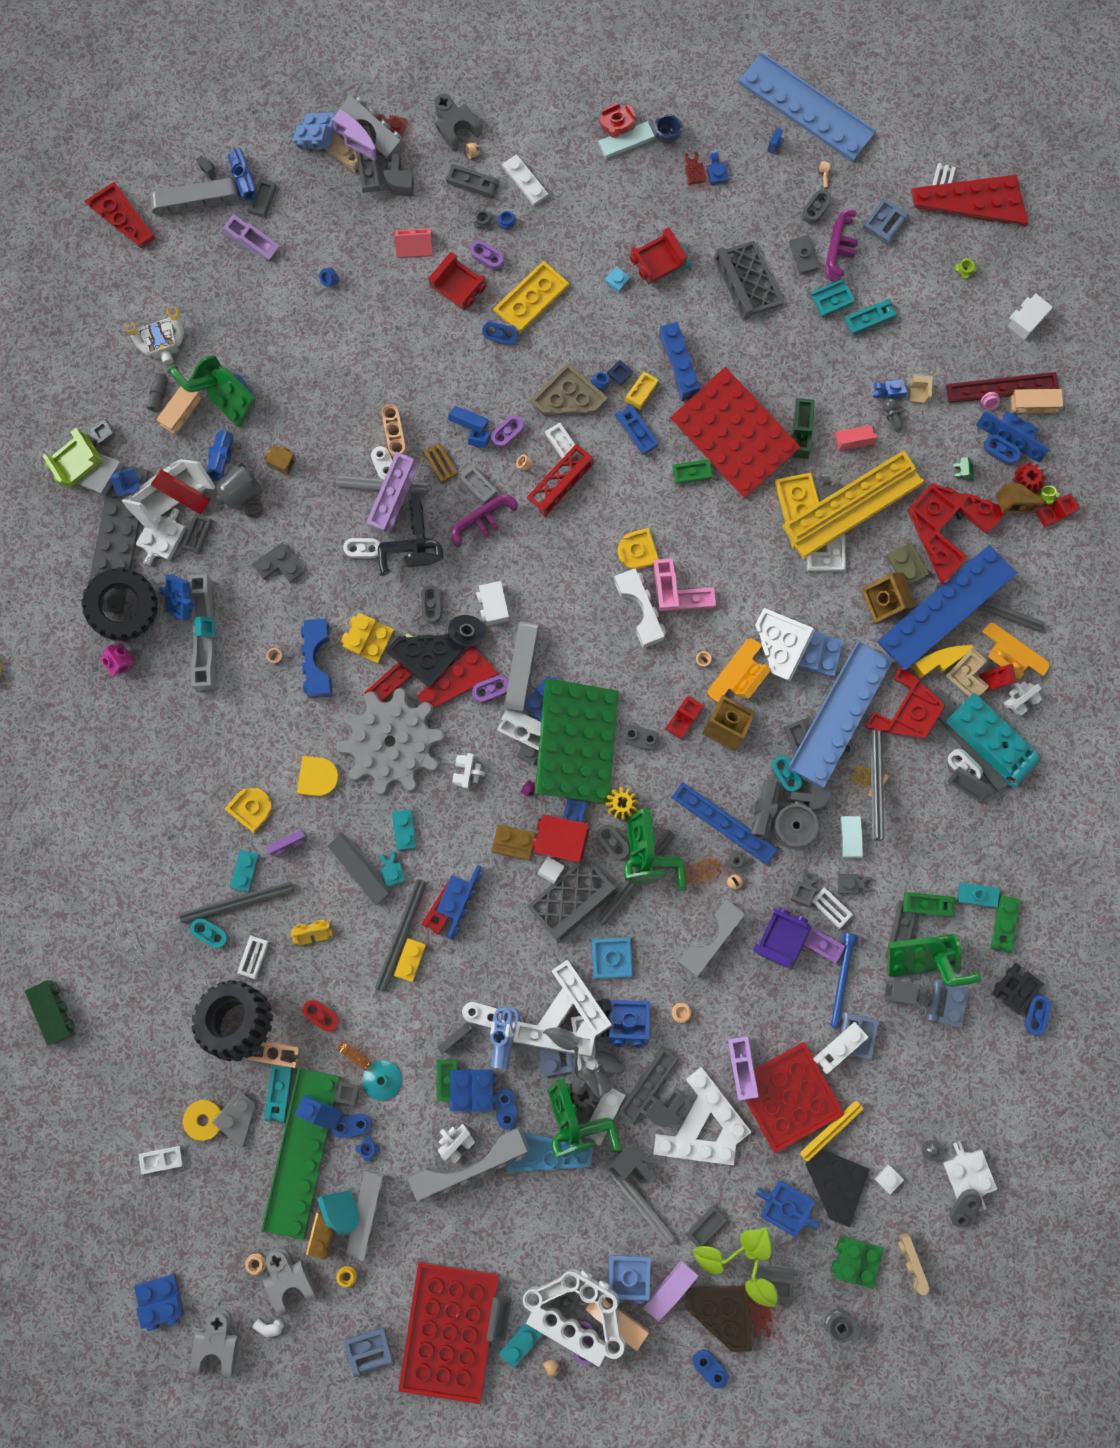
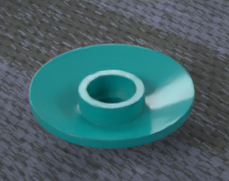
[362,1060,402,1101]

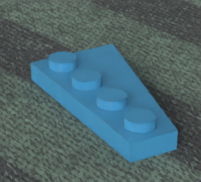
[507,1133,593,1173]

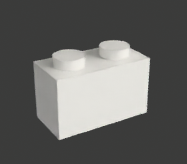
[1008,293,1053,340]
[476,581,509,626]

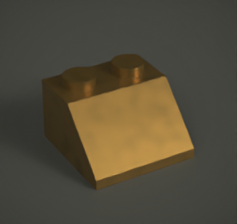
[862,573,917,623]
[702,695,756,752]

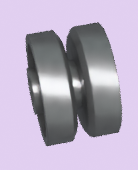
[772,803,819,849]

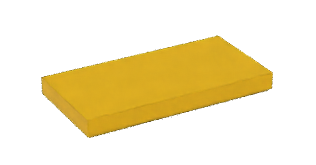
[493,261,570,335]
[774,472,819,550]

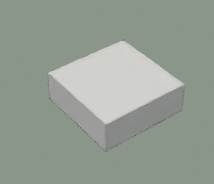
[537,856,565,884]

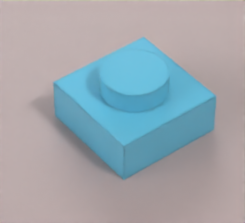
[605,266,630,293]

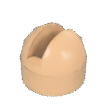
[465,143,480,159]
[516,454,533,471]
[266,648,282,663]
[696,651,712,667]
[727,874,743,890]
[543,1359,560,1379]

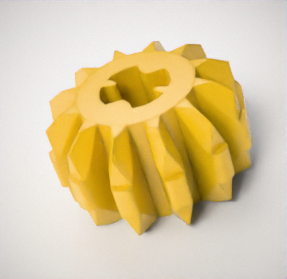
[606,787,639,820]

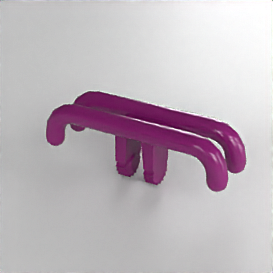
[825,209,858,282]
[452,495,518,547]

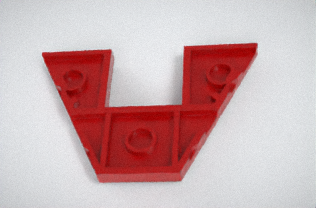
[907,483,1005,585]

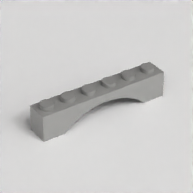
[188,574,216,691]
[407,1126,530,1202]

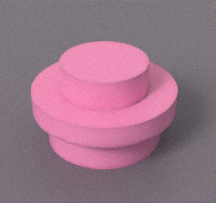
[981,392,1000,410]

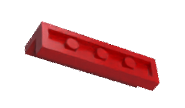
[527,444,594,517]

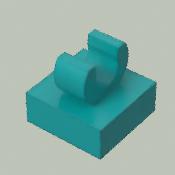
[193,616,215,638]

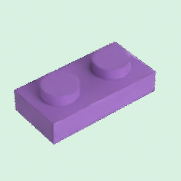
[266,830,307,856]
[803,927,845,964]

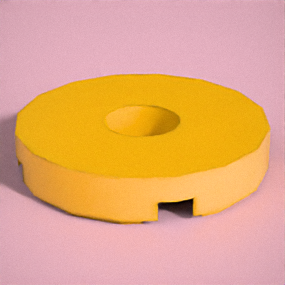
[183,1099,221,1141]

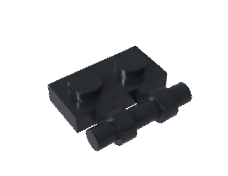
[991,963,1044,1015]

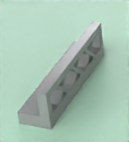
[346,1170,385,1261]

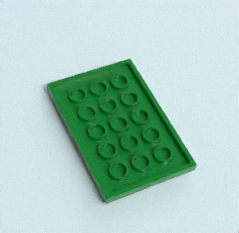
[534,678,618,804]

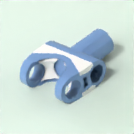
[490,1008,520,1069]

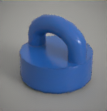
[319,267,339,287]

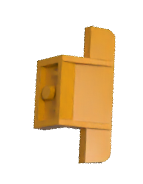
[982,623,1050,680]
[708,638,771,703]

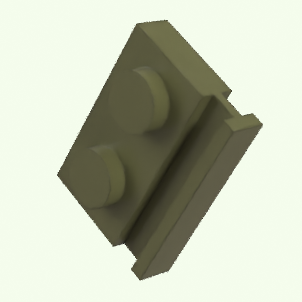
[886,542,929,586]

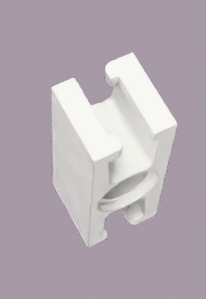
[497,709,541,750]

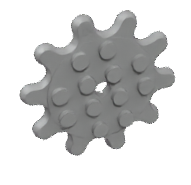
[336,688,445,796]

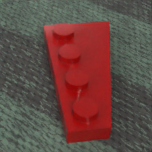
[85,182,155,248]
[417,646,499,709]

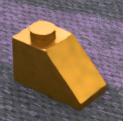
[995,483,1044,514]

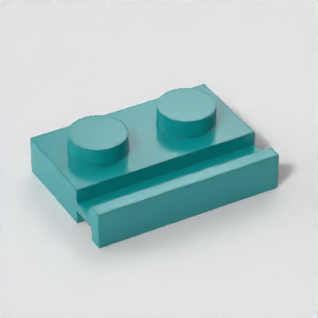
[810,278,855,318]

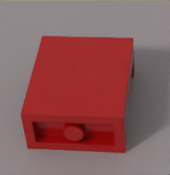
[629,227,687,285]
[428,252,486,311]
[532,814,590,865]

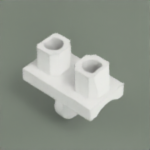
[1003,681,1042,715]
[452,753,485,791]
[438,1124,475,1164]

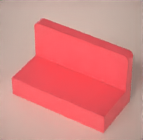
[394,228,433,257]
[834,425,878,451]

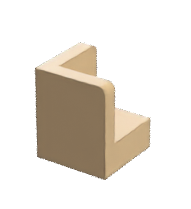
[909,375,933,404]

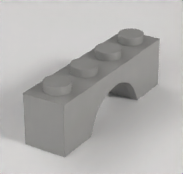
[337,95,406,161]
[677,899,745,977]

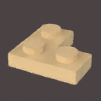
[946,648,989,696]

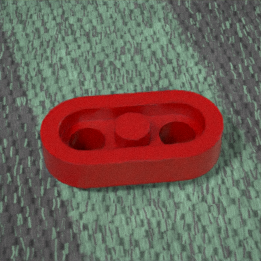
[302,1000,339,1032]

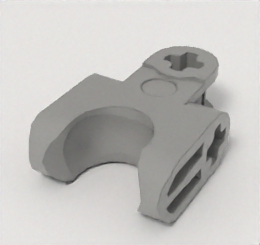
[263,1248,317,1316]
[190,1309,239,1377]

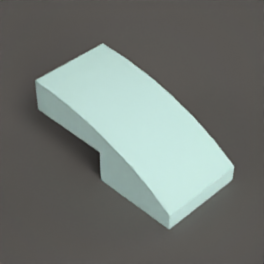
[840,816,863,858]

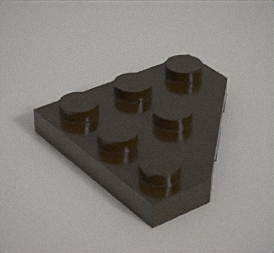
[686,1285,752,1352]

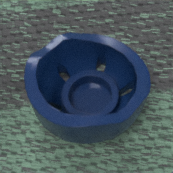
[653,114,683,143]

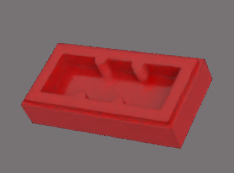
[979,664,1017,692]

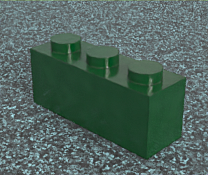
[25,980,75,1046]

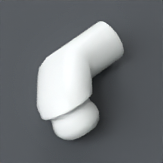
[252,1319,284,1337]

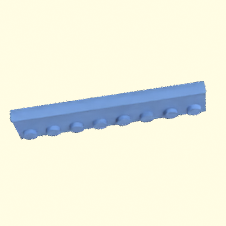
[738,52,876,162]
[788,641,893,789]

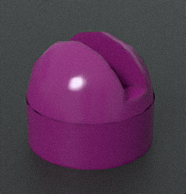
[520,780,535,797]

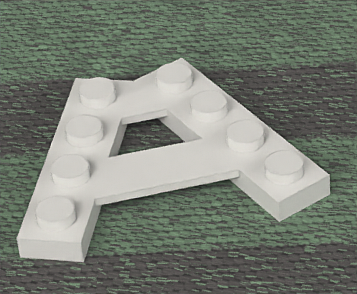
[513,960,612,1057]
[653,1067,751,1165]

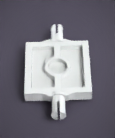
[135,507,187,566]
[943,1141,997,1211]

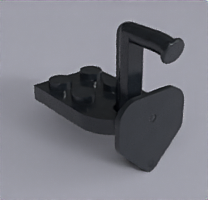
[377,493,444,576]

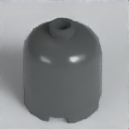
[215,461,264,509]

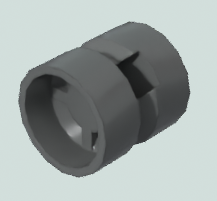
[824,1309,856,1343]

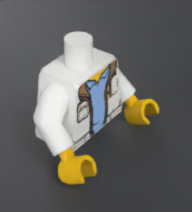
[124,307,184,365]

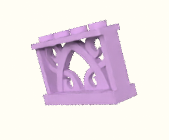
[366,451,419,533]

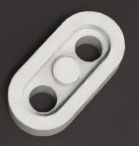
[371,446,392,480]
[343,538,380,559]
[948,749,983,779]
[462,1002,501,1027]

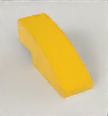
[911,645,974,679]

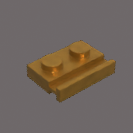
[491,824,536,860]

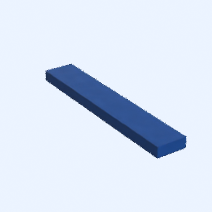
[671,782,778,866]

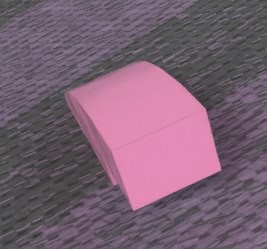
[654,559,679,609]

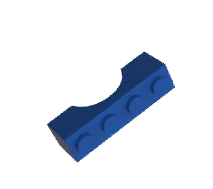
[659,321,700,401]
[301,619,332,698]

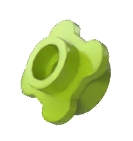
[955,258,977,279]
[1037,485,1060,504]

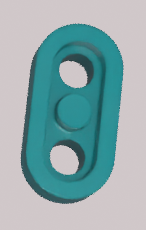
[772,756,802,793]
[190,918,228,948]

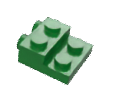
[831,1235,884,1289]

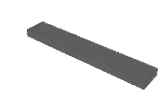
[934,689,1008,792]

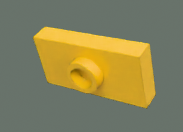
[625,372,659,410]

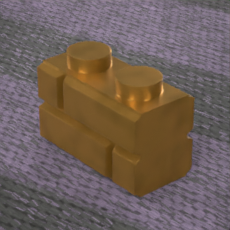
[306,1210,335,1260]

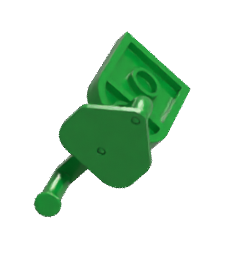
[168,355,256,427]
[624,808,687,891]
[887,933,981,987]
[547,1078,622,1158]

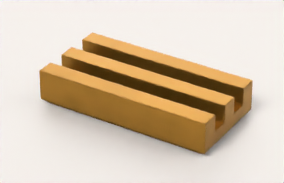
[423,442,458,484]

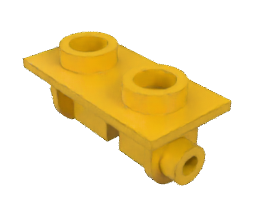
[290,920,333,946]

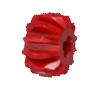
[1013,462,1047,493]

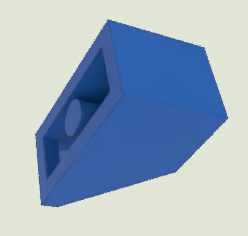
[295,1094,344,1131]

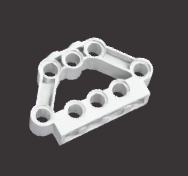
[523,1269,626,1367]

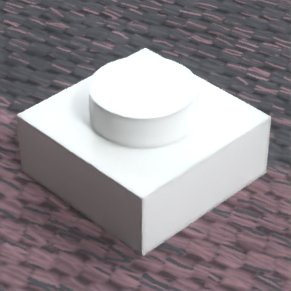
[875,1165,904,1194]

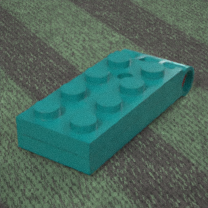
[945,692,1041,787]

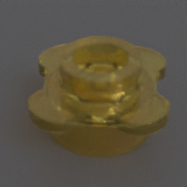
[851,765,871,787]

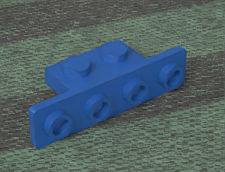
[976,411,1050,463]
[436,864,483,940]

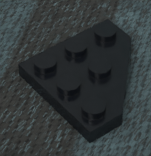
[386,633,466,688]
[805,1149,870,1227]

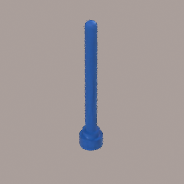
[831,933,858,1028]

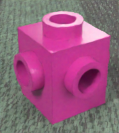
[100,644,135,677]

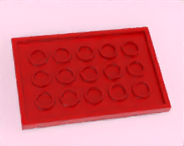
[670,366,801,499]
[398,1262,499,1404]

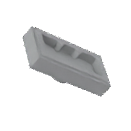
[459,465,498,505]

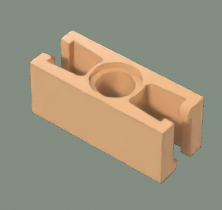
[156,387,202,436]
[1010,389,1063,414]
[246,1041,302,1068]

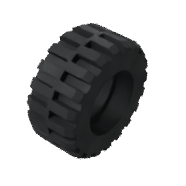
[81,567,158,641]
[192,980,273,1062]

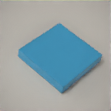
[591,937,633,979]

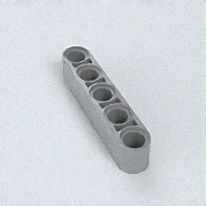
[150,178,239,215]
[504,621,539,711]

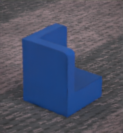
[111,468,141,496]

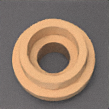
[245,1253,266,1275]

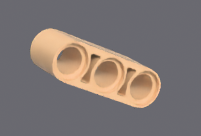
[382,404,407,458]

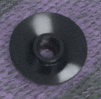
[448,615,486,647]

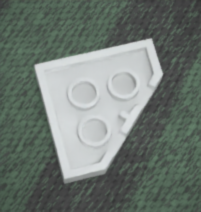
[756,608,815,681]

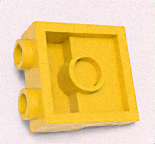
[341,613,394,664]

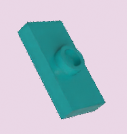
[957,883,999,908]

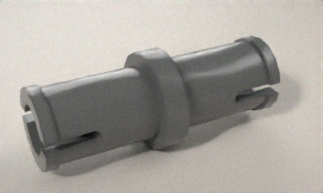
[147,373,168,412]

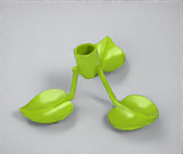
[693,1227,778,1307]

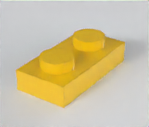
[394,938,426,982]

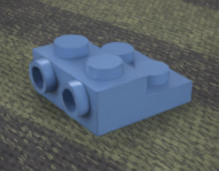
[292,112,336,150]
[797,631,843,677]
[608,1255,651,1304]

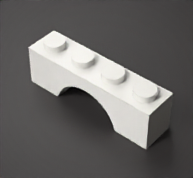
[614,568,666,648]

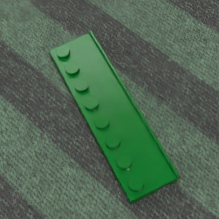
[261,1068,341,1240]

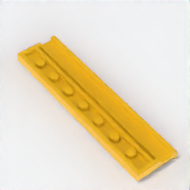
[782,450,924,560]

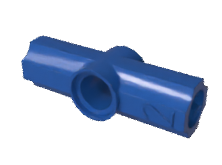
[227,148,258,201]
[206,430,234,481]

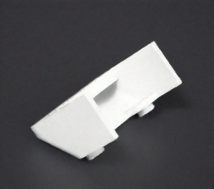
[122,459,215,531]

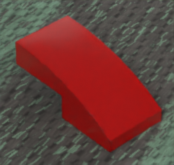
[1035,493,1080,528]
[665,696,703,740]

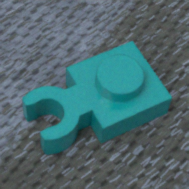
[380,851,405,887]

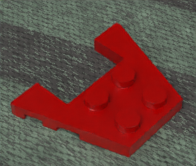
[865,667,945,740]

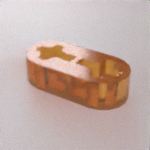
[685,857,720,883]
[336,1040,372,1071]

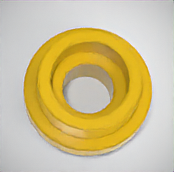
[336,1266,357,1288]

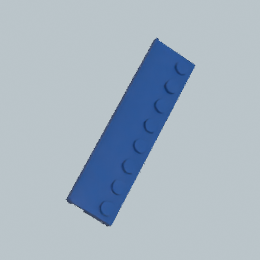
[877,544,1018,670]

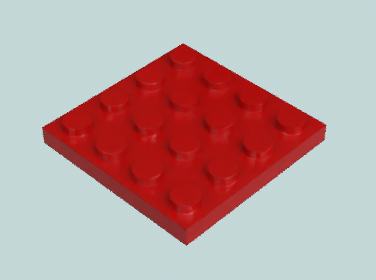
[734,1042,844,1153]

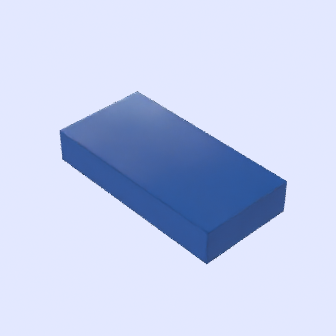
[447,406,489,433]

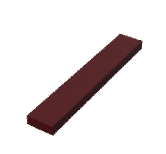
[946,372,1059,403]

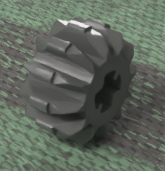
[570,1085,600,1113]

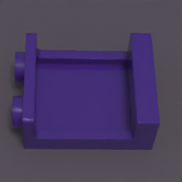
[753,907,812,970]

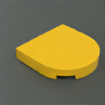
[618,528,659,569]
[297,756,339,797]
[225,788,272,834]

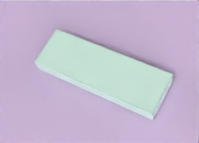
[598,121,655,159]

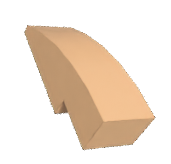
[586,1298,649,1351]

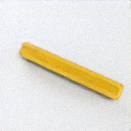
[800,1101,863,1162]

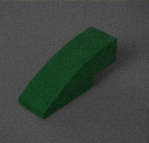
[792,398,815,459]

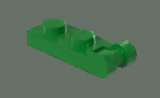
[903,892,956,917]
[990,895,1020,954]

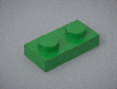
[672,459,712,485]
[436,1060,457,1101]

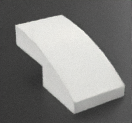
[139,1146,182,1175]

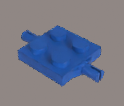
[159,574,195,620]
[755,1179,820,1238]

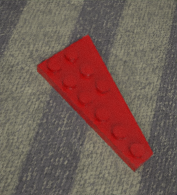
[911,174,1029,226]

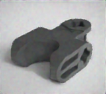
[435,94,482,151]

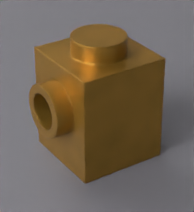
[265,445,296,475]

